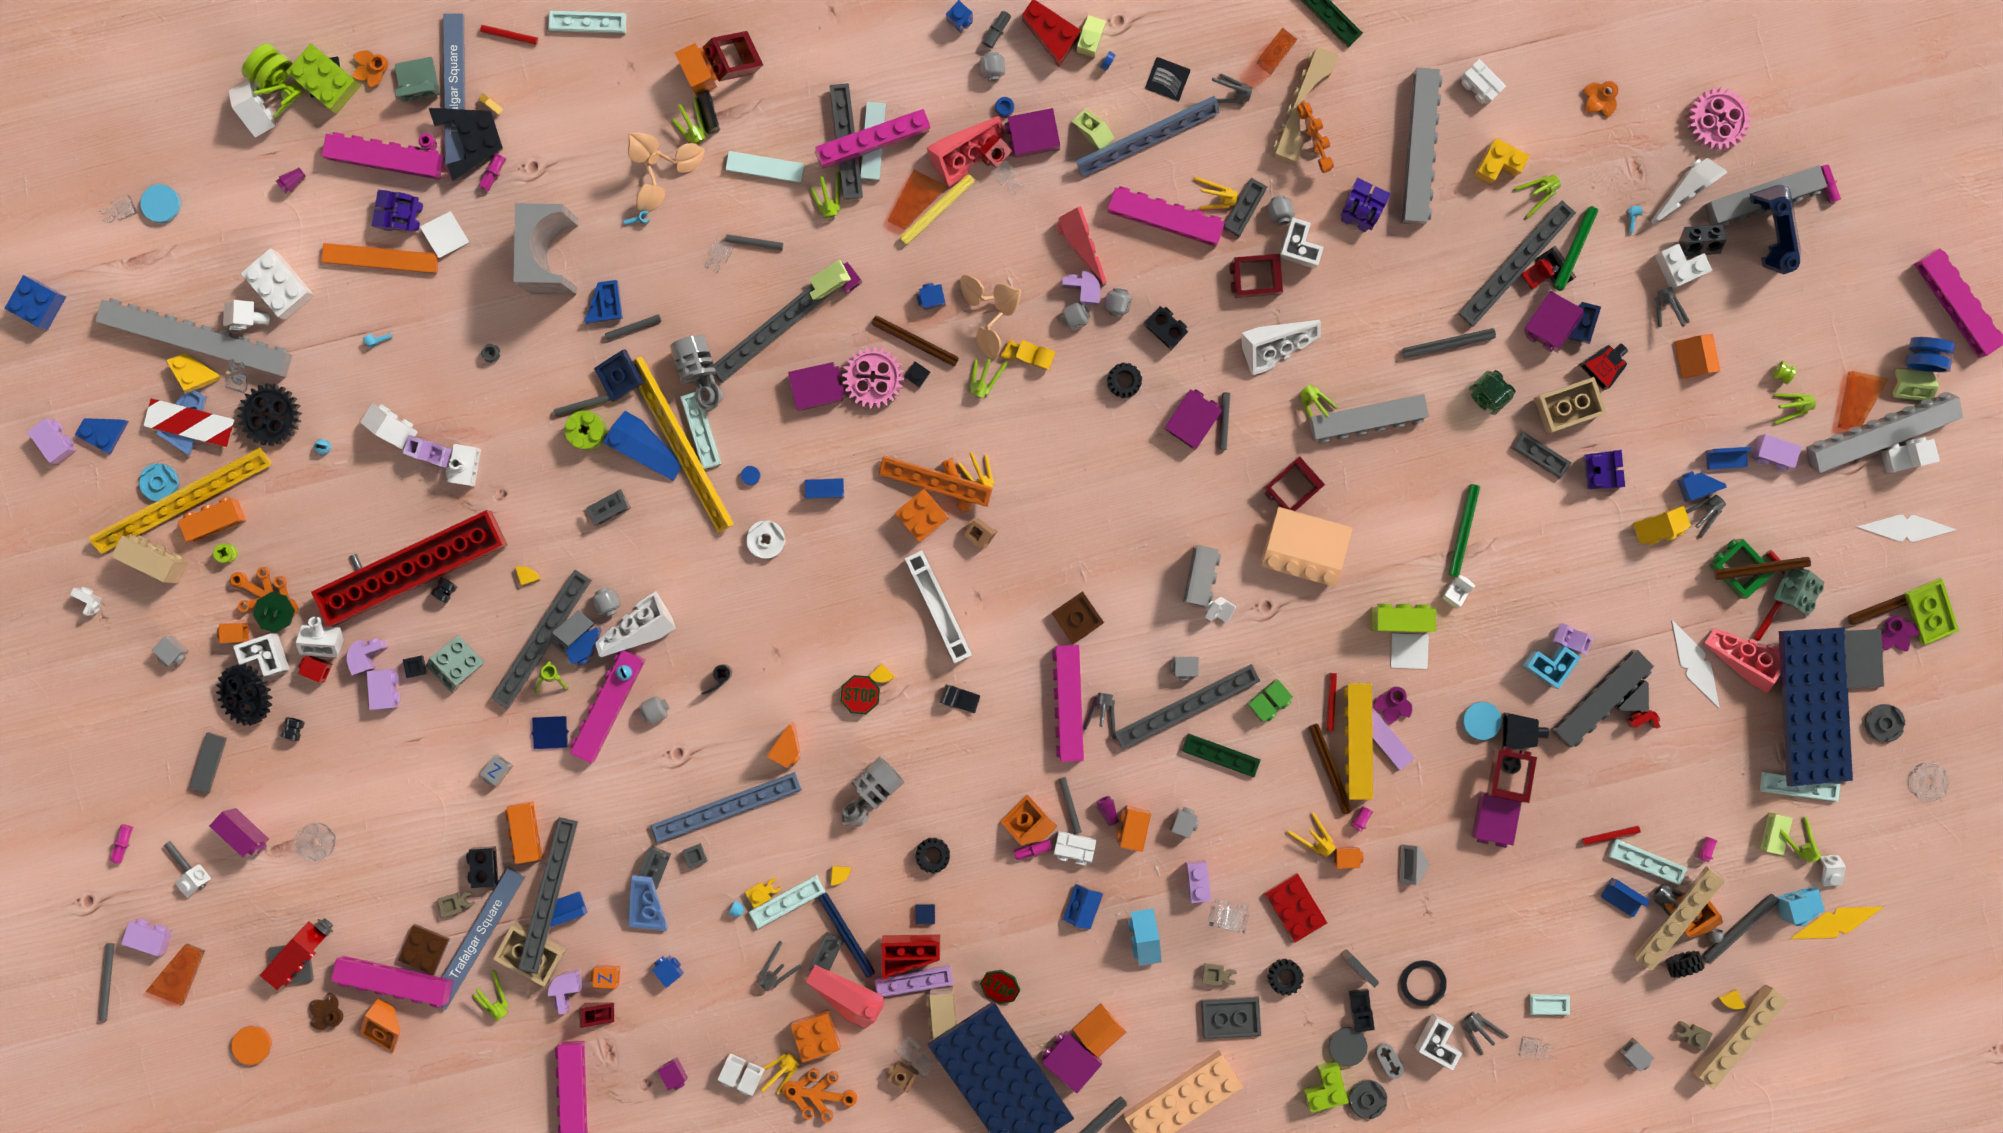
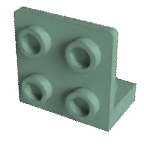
[395,57,440,102]
[1773,568,1824,616]
[426,636,484,693]

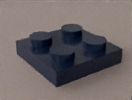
[594,349,644,402]

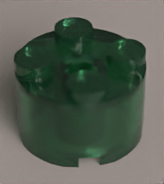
[1469,370,1516,415]

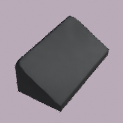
[697,90,720,134]
[1537,246,1576,283]

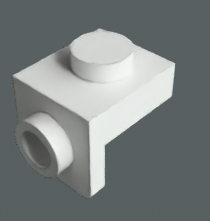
[1442,575,1475,609]
[70,586,102,616]
[1205,597,1236,622]
[1820,855,1846,886]
[175,864,211,898]

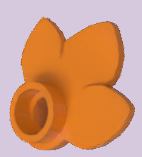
[353,50,388,87]
[1583,81,1618,118]

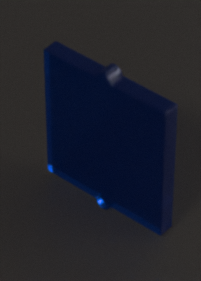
[531,716,569,749]

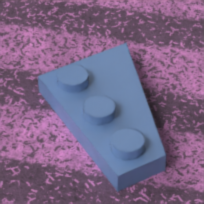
[156,390,207,455]
[628,875,668,931]

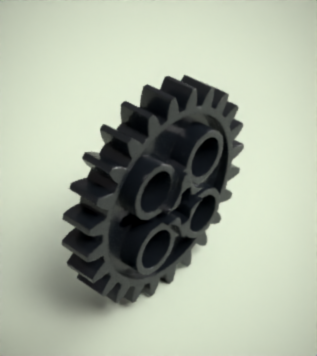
[237,383,302,446]
[216,664,273,726]

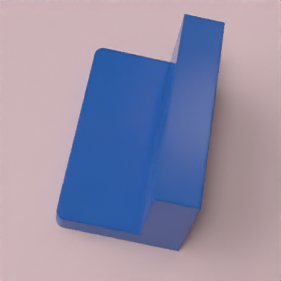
[1706,447,1752,469]
[804,478,844,499]
[1601,878,1650,917]
[1063,884,1103,929]
[550,891,588,927]

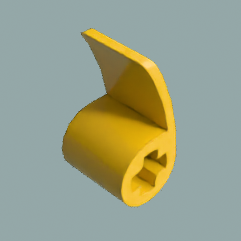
[1016,340,1056,371]

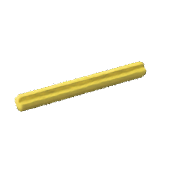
[900,174,974,245]

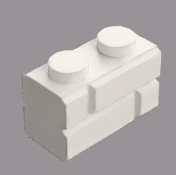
[1460,59,1506,105]
[1053,831,1096,865]

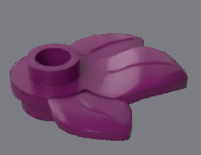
[1881,616,1919,652]
[1374,687,1412,724]

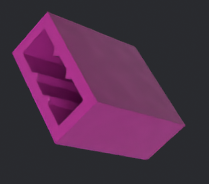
[1005,108,1060,158]
[1524,291,1584,353]
[788,362,845,411]
[1164,389,1222,450]
[1472,791,1522,848]
[209,808,269,858]
[1041,1030,1102,1093]

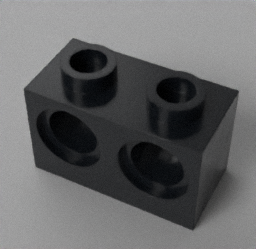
[1679,224,1727,256]
[1144,306,1188,351]
[466,846,498,888]

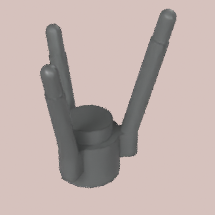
[1212,73,1252,105]
[1654,287,1690,327]
[1686,495,1726,538]
[1083,693,1116,739]
[1653,884,1699,920]
[757,941,801,991]
[1462,1012,1509,1055]

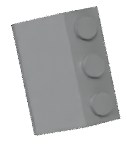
[1183,545,1221,606]

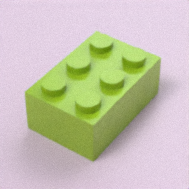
[286,43,361,114]
[1371,604,1436,632]

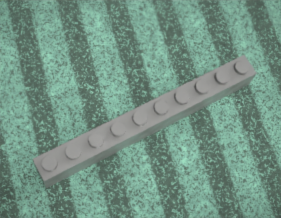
[95,298,292,377]

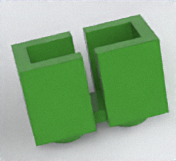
[1247,679,1293,722]

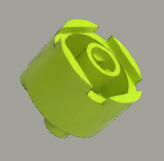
[565,410,608,451]

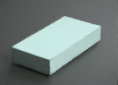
[1530,994,1570,1015]

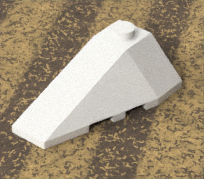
[1651,158,1727,224]
[1242,320,1321,375]
[595,591,676,657]

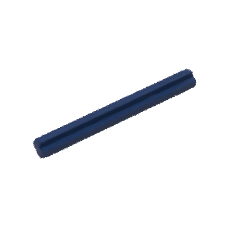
[818,893,875,978]

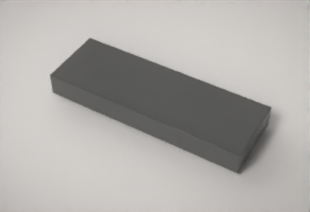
[1223,178,1268,237]
[1511,432,1572,479]
[189,732,227,793]

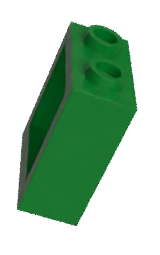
[1709,539,1775,599]

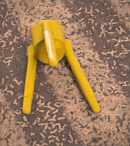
[1194,177,1237,210]
[957,452,995,489]
[1287,813,1336,857]
[761,1052,800,1095]

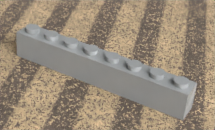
[1401,67,1442,225]
[1806,392,1963,473]

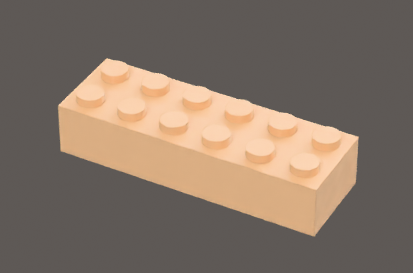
[1124,1050,1243,1133]

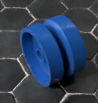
[1905,337,1955,373]

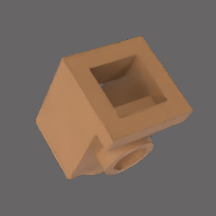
[964,518,998,549]
[886,1061,918,1093]

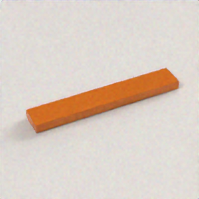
[321,243,439,274]
[878,455,993,507]

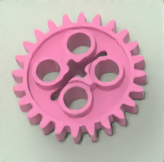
[1687,87,1752,151]
[842,346,904,409]

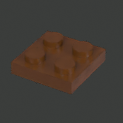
[1051,591,1104,644]
[398,924,450,975]

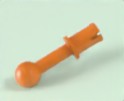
[941,458,973,512]

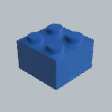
[4,275,66,330]

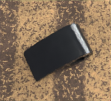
[701,664,733,694]
[940,684,980,713]

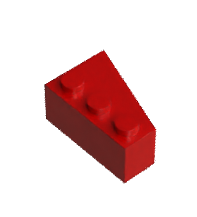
[1022,0,1081,67]
[259,921,326,990]
[881,934,941,980]

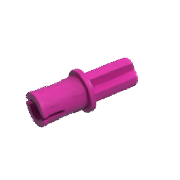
[479,153,506,191]
[1821,164,1841,203]
[110,824,134,863]
[1014,838,1053,860]

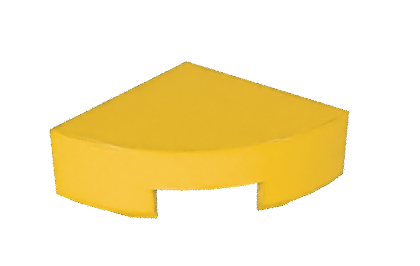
[479,94,503,114]
[1001,340,1019,359]
[515,566,541,585]
[870,663,896,682]
[831,865,852,885]
[1718,989,1746,1009]

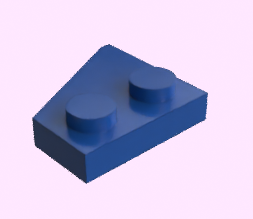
[585,280,623,324]
[75,418,129,454]

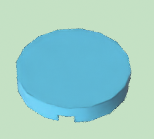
[140,184,181,223]
[139,463,179,501]
[1462,702,1502,740]

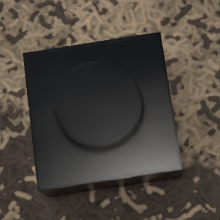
[904,361,931,388]
[403,655,427,678]

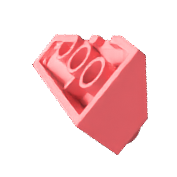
[927,116,1005,187]
[1056,206,1107,286]
[1704,629,1781,694]
[806,964,884,1029]

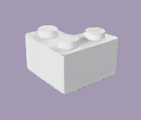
[229,80,275,137]
[1280,217,1324,269]
[1655,244,1712,289]
[360,403,418,450]
[1880,437,1940,473]
[233,633,290,677]
[1415,1013,1462,1070]

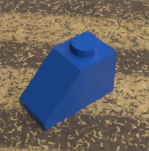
[1677,471,1727,502]
[565,627,602,666]

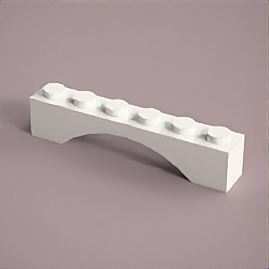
[905,551,972,663]

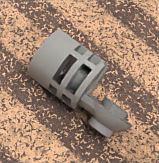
[670,335,723,411]
[840,756,904,827]

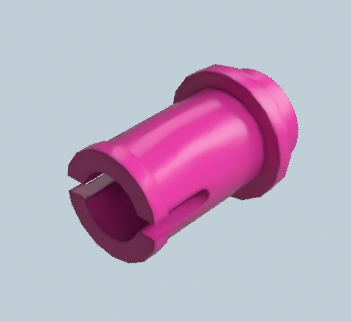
[419,133,437,150]
[1352,806,1373,832]
[1698,837,1718,862]

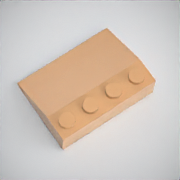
[1261,507,1353,587]

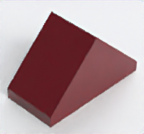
[579,1002,614,1028]

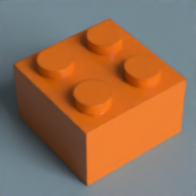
[675,43,718,96]
[895,489,949,543]
[1115,805,1151,852]
[791,1009,841,1062]

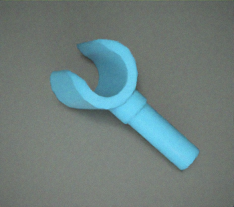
[1628,205,1642,233]
[623,211,650,225]
[363,333,392,348]

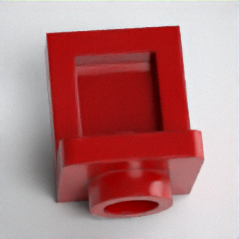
[1521,259,1554,290]
[1626,710,1661,729]

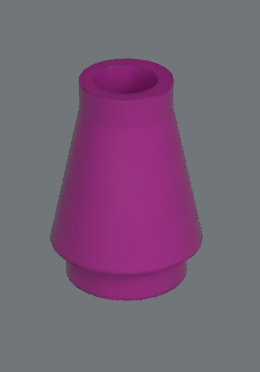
[276,167,306,194]
[1096,796,1119,826]

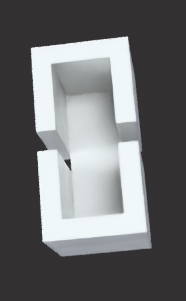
[718,1053,765,1096]

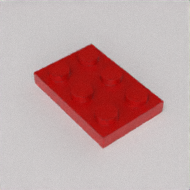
[1264,873,1328,943]

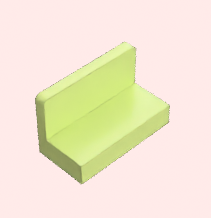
[810,260,851,300]
[1892,369,1939,400]
[1760,812,1793,855]

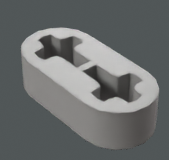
[1375,1043,1403,1079]

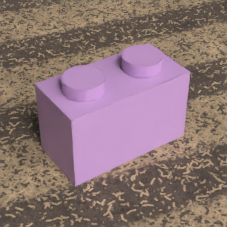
[27,418,77,464]
[1752,434,1802,471]
[367,669,400,710]
[1186,860,1211,903]
[121,918,173,956]

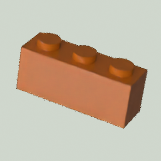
[178,497,246,543]
[505,801,543,864]

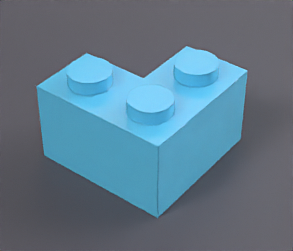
[1522,646,1581,689]
[1776,887,1825,926]
[1128,908,1162,966]

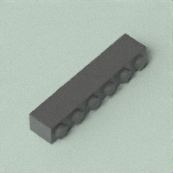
[1551,650,1654,747]

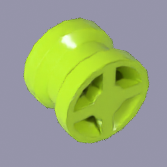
[1772,361,1797,385]
[213,543,238,563]

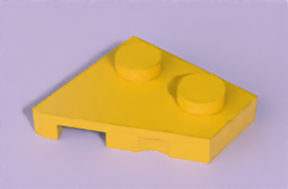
[166,353,220,394]

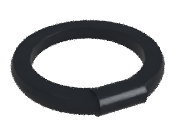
[1401,960,1447,1006]

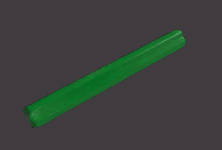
[1554,206,1598,291]
[1448,484,1480,577]

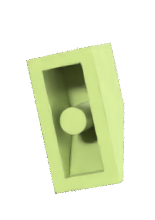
[1076,15,1106,58]
[1072,109,1115,149]

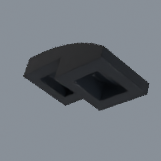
[1348,989,1375,1032]

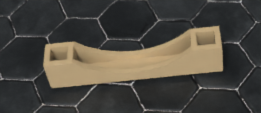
[1272,47,1338,165]
[1634,865,1725,971]
[1692,984,1788,1090]

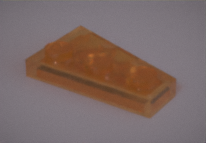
[888,170,948,230]
[1837,371,1889,430]
[145,944,205,1006]

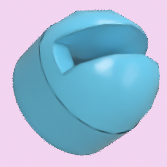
[314,439,331,455]
[616,665,632,681]
[728,900,744,917]

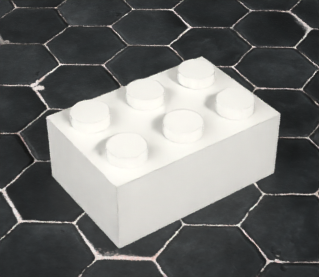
[241,248,315,320]

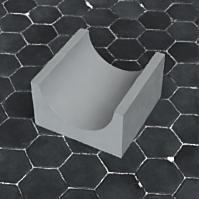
[513,203,578,294]

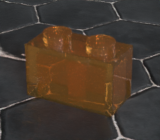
[1256,27,1297,75]

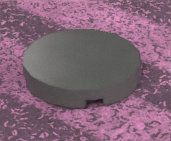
[1865,704,1905,742]
[1328,1027,1368,1066]
[1348,1079,1388,1119]

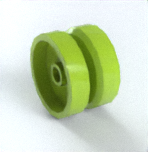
[242,43,293,94]

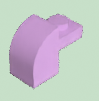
[1062,271,1100,306]
[403,435,452,468]
[1553,623,1593,655]
[347,638,388,675]
[548,969,582,1014]

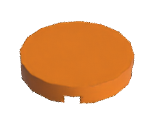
[231,1025,272,1065]

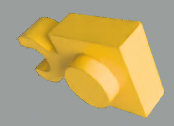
[745,878,781,909]

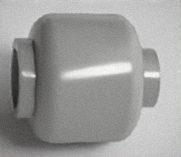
[980,52,1005,82]
[1267,195,1295,226]
[1105,288,1132,317]
[1061,302,1091,330]
[592,587,621,617]
[639,696,669,724]

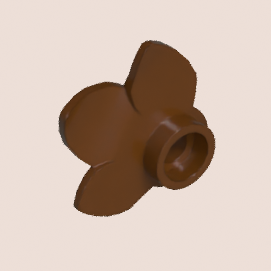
[310,992,343,1030]

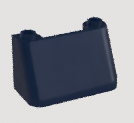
[1749,185,1801,275]

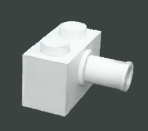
[223,300,270,331]
[446,444,481,487]
[296,617,344,657]

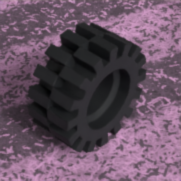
[1107,362,1142,398]
[915,837,950,874]
[1665,951,1705,978]
[1267,959,1304,996]

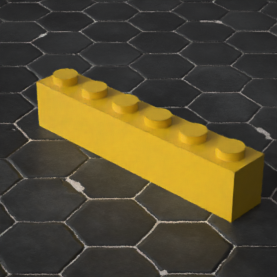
[1344,682,1374,800]

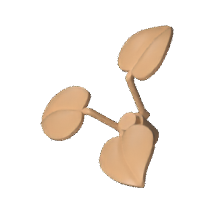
[628,133,705,213]
[961,274,1021,359]

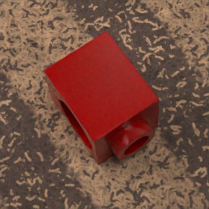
[978,135,1012,168]
[298,656,333,683]

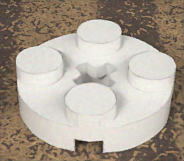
[747,521,786,559]

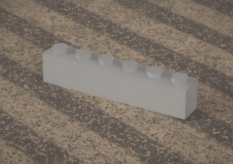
[1705,165,1827,226]
[1309,394,1429,443]

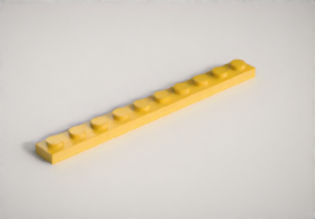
[632,356,734,534]
[89,448,271,554]

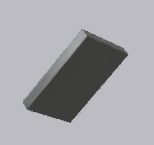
[1844,629,1884,688]
[1201,996,1261,1039]

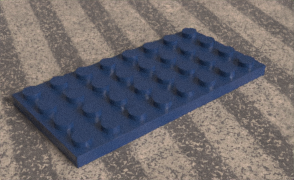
[1778,627,1853,786]
[928,1001,1074,1133]

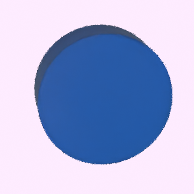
[1100,51,1116,71]
[995,97,1014,117]
[741,466,761,485]

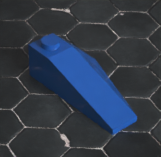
[603,411,682,481]

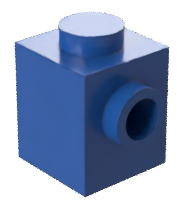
[946,0,973,33]
[916,283,946,310]
[652,955,684,988]

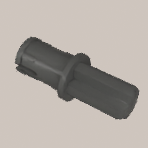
[983,11,1011,49]

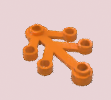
[1297,100,1334,174]
[230,567,298,616]
[782,1068,857,1122]

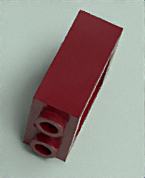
[703,31,763,82]
[1229,254,1283,298]
[1263,456,1325,511]
[1487,747,1537,803]

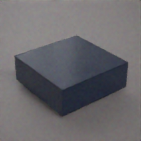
[916,904,935,924]

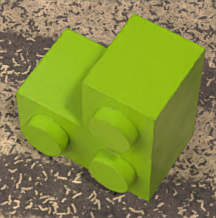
[1303,1061,1349,1113]

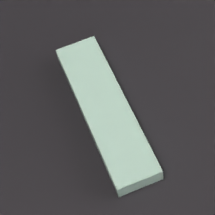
[548,11,626,34]
[861,102,886,181]
[726,151,805,184]
[680,392,721,470]
[1760,772,1841,802]
[1607,839,1687,886]
[749,875,826,929]

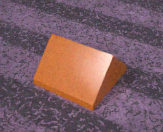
[1675,334,1721,379]
[1073,1003,1127,1058]

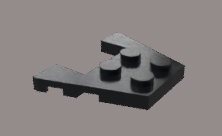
[429,108,503,182]

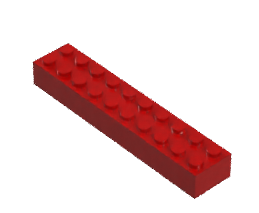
[311,510,508,627]

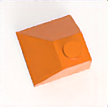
[767,722,800,768]
[1000,795,1058,845]
[1665,893,1723,938]
[360,999,400,1053]

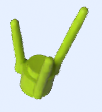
[253,82,302,118]
[672,97,707,144]
[810,172,840,218]
[1514,174,1561,219]
[969,359,1008,398]
[1299,384,1337,418]
[1774,393,1816,425]
[535,661,568,694]
[1780,817,1821,863]
[473,970,509,1021]

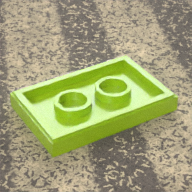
[1904,578,1959,646]

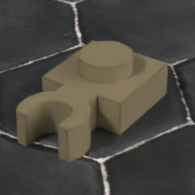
[437,891,475,917]
[1202,963,1237,986]
[1674,1021,1713,1051]

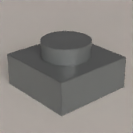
[682,843,708,868]

